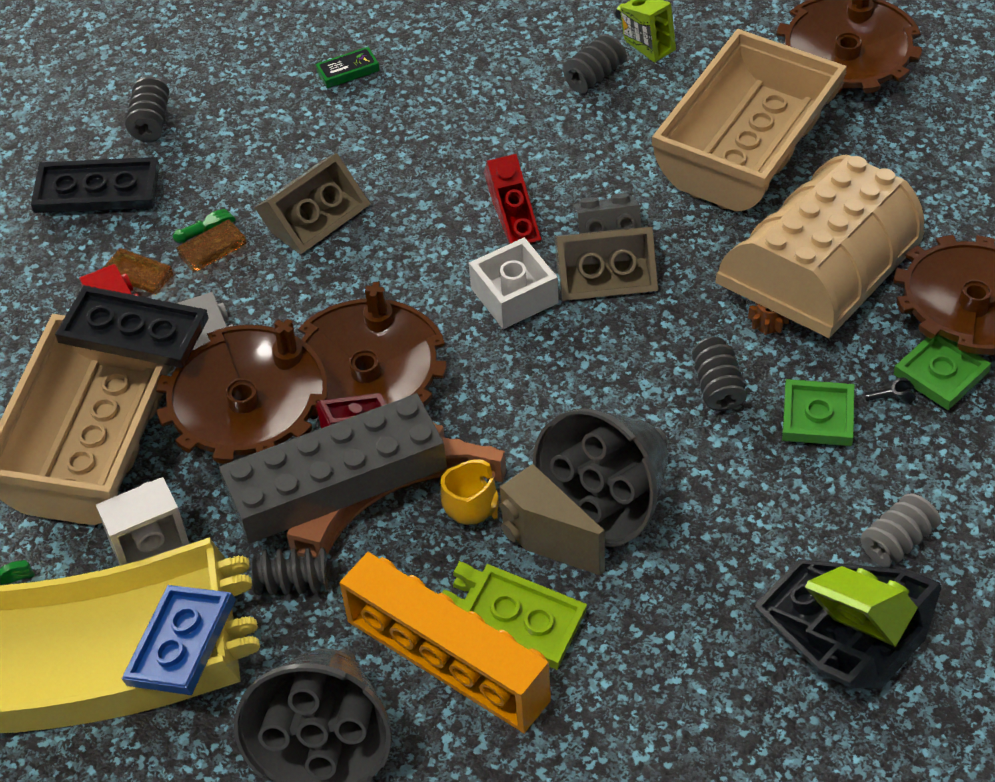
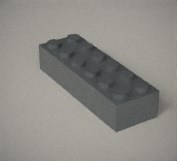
[219,393,447,544]

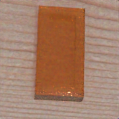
[176,219,246,272]
[103,248,173,295]

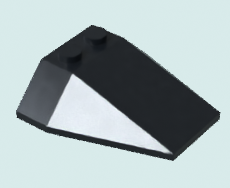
[754,559,941,688]

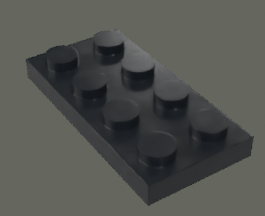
[30,157,160,213]
[55,285,209,368]

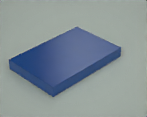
[122,585,236,695]

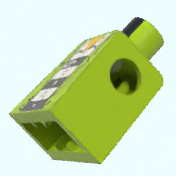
[615,0,676,62]

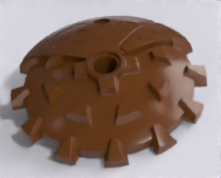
[776,0,922,93]
[893,235,995,355]
[298,282,447,420]
[156,319,328,464]

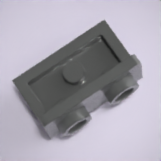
[573,193,641,234]

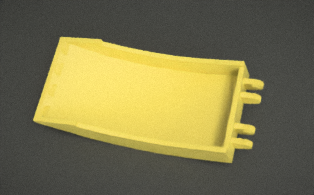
[0,537,260,733]

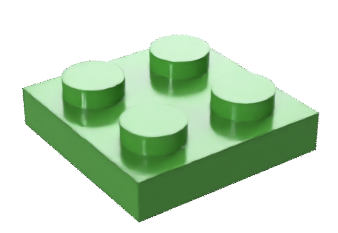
[893,334,991,410]
[782,379,854,446]

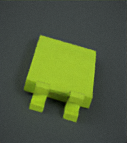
[442,561,587,670]

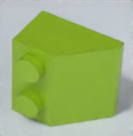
[805,566,918,647]

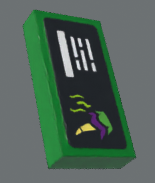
[316,47,380,88]

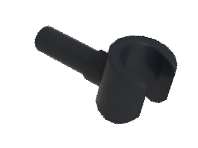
[865,378,916,404]

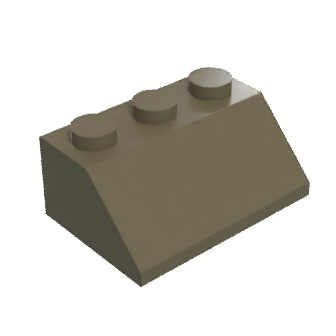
[254,153,370,254]
[554,227,658,301]

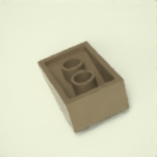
[500,464,605,575]

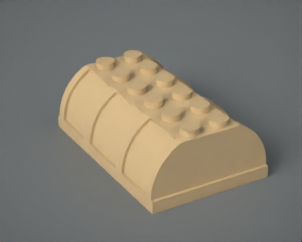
[652,29,847,211]
[715,155,924,338]
[0,314,174,525]

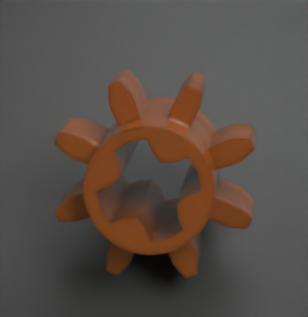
[748,303,789,335]

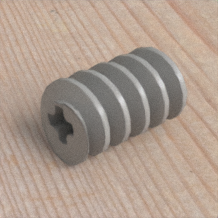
[861,493,941,568]

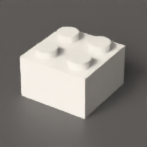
[469,237,559,329]
[96,477,189,566]

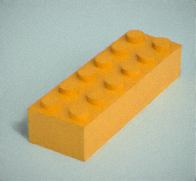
[339,552,551,734]

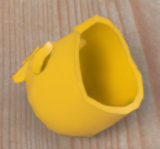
[441,459,499,525]

